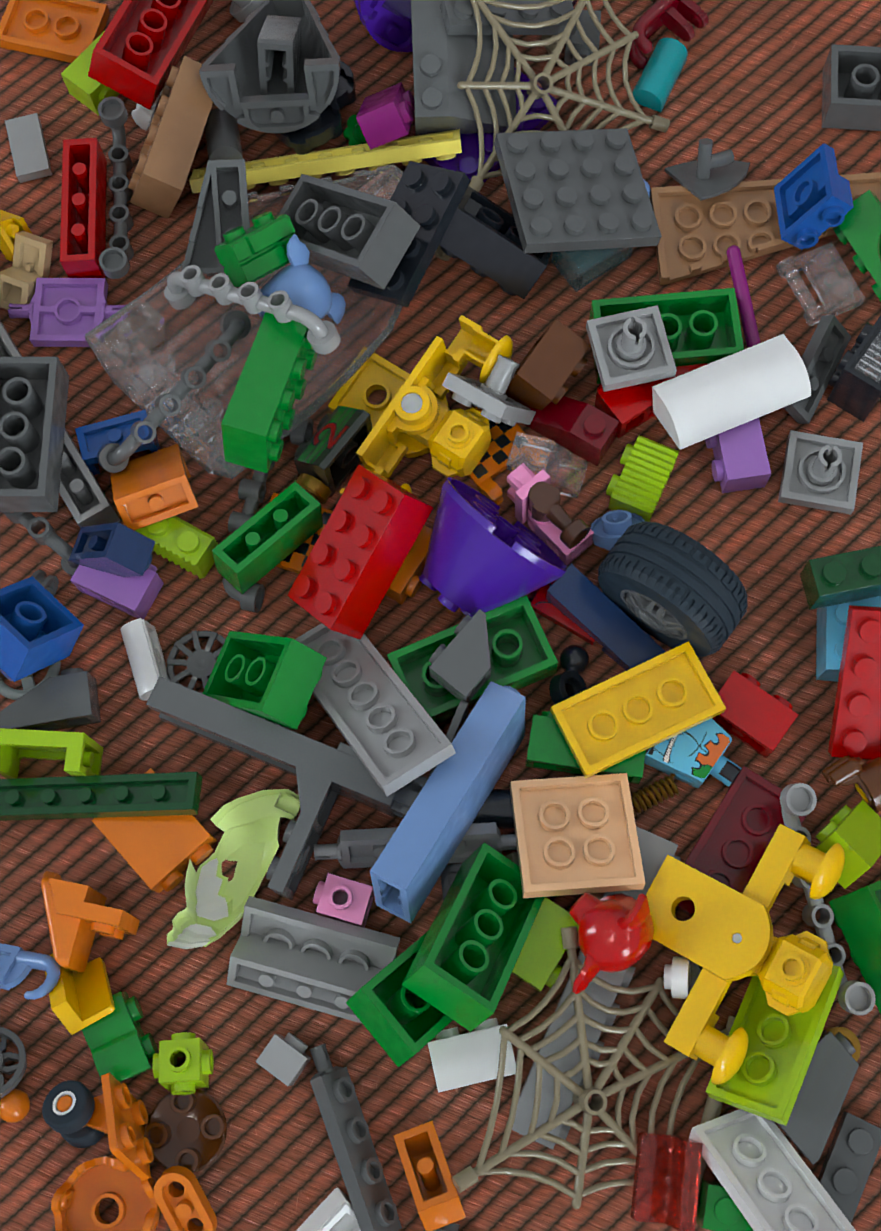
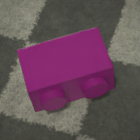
[356,82,415,150]

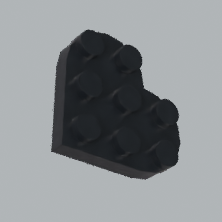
[274,61,357,155]

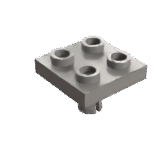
[586,305,677,392]
[442,355,536,427]
[778,430,863,515]

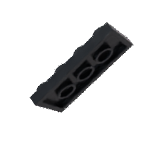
[347,161,471,308]

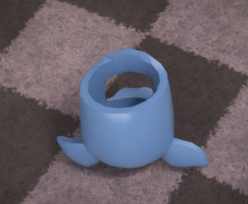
[258,234,346,324]

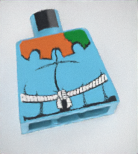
[644,718,741,788]

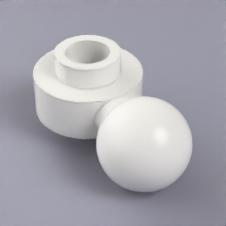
[664,956,701,999]

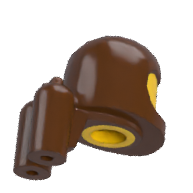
[821,756,881,813]

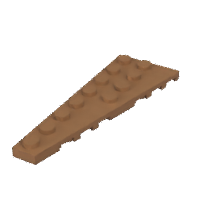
[650,172,881,285]

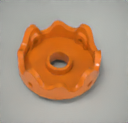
[51,1155,160,1231]

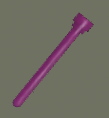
[726,245,761,348]

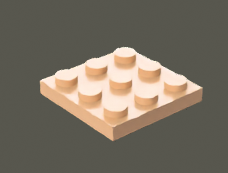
[510,773,646,898]

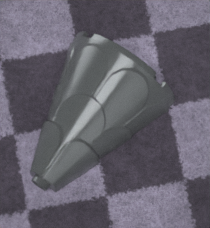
[199,0,340,133]

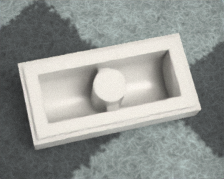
[120,618,170,701]

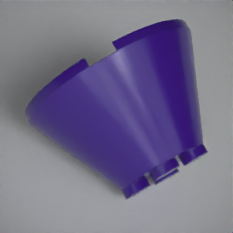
[419,477,567,617]

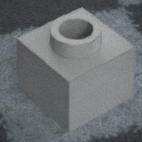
[256,1032,312,1086]

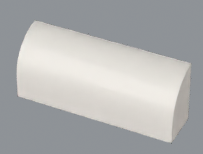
[652,334,811,450]

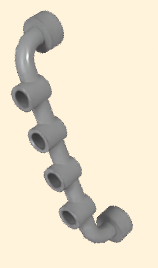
[164,265,341,354]
[780,783,876,1015]

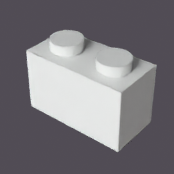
[428,1018,516,1093]

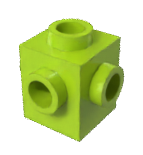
[152,1032,214,1095]

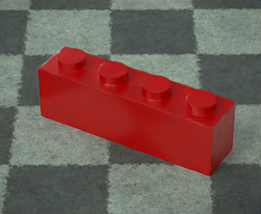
[60,138,107,278]

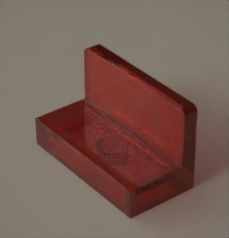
[631,1132,703,1231]

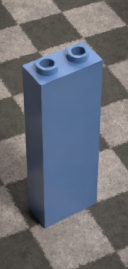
[370,681,526,923]

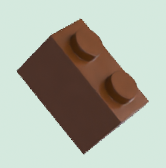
[505,319,591,411]

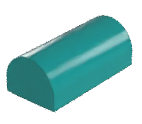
[632,37,688,113]

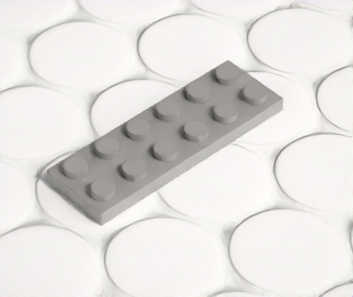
[295,623,456,797]

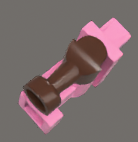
[507,463,594,566]

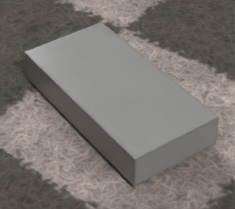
[5,113,52,183]

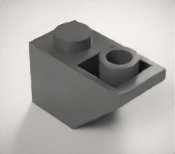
[429,609,491,703]

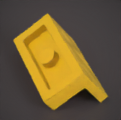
[45,953,115,1035]

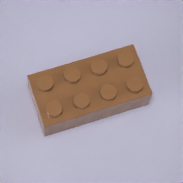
[128,56,213,219]

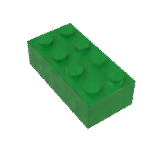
[589,288,744,384]
[221,312,317,473]
[387,595,558,724]
[402,842,545,1032]

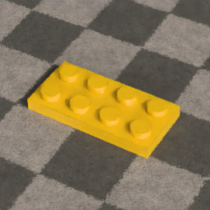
[550,641,726,779]

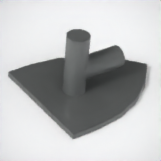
[664,138,750,201]

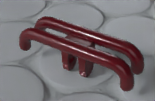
[629,0,709,69]

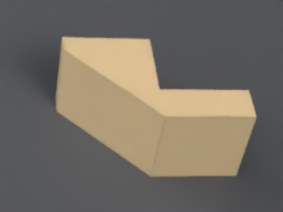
[0,231,53,310]

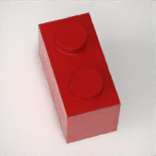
[712,670,799,758]

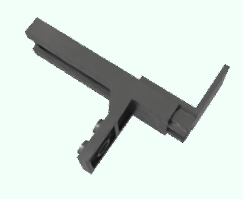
[146,676,469,900]

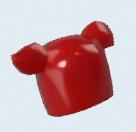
[568,892,654,994]

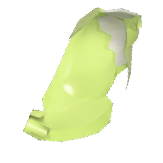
[167,789,300,949]

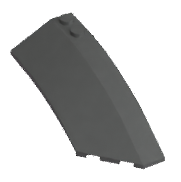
[411,0,517,135]

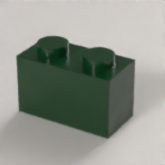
[800,546,881,610]

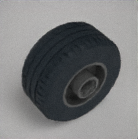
[598,521,748,657]

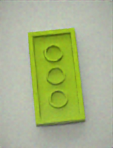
[705,965,844,1126]

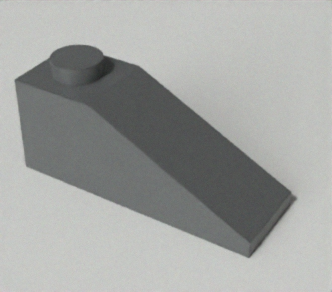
[0,668,101,731]

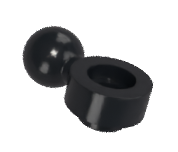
[549,645,589,704]

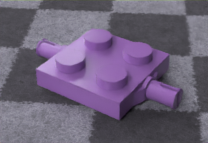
[8,278,129,347]

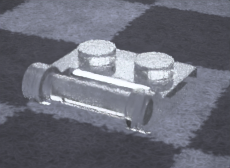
[775,242,865,326]

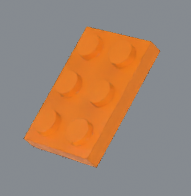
[0,0,110,63]

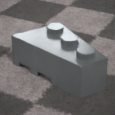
[181,159,250,276]

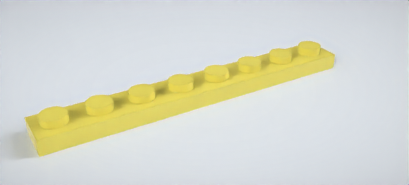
[189,129,462,193]

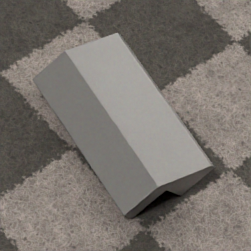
[226,896,400,1023]

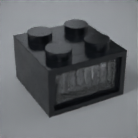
[827,315,881,422]

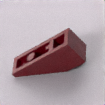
[521,396,619,466]

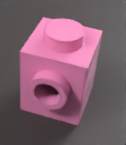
[313,873,374,928]

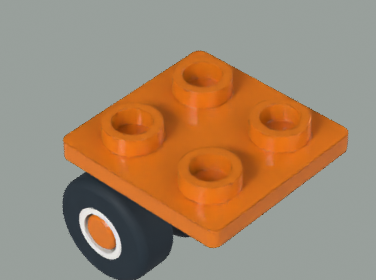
[42,1072,154,1181]

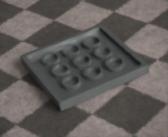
[494,128,662,254]

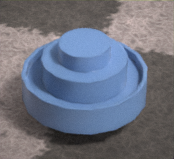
[591,510,645,551]

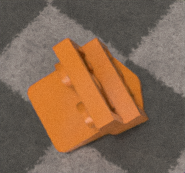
[41,871,140,973]

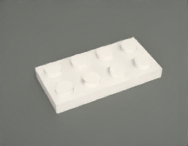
[689,1109,856,1231]

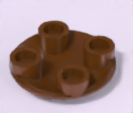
[144,1089,227,1173]

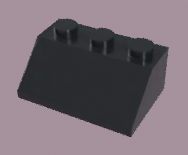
[439,186,551,299]

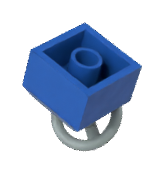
[0,576,84,700]

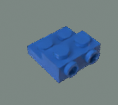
[774,143,854,250]

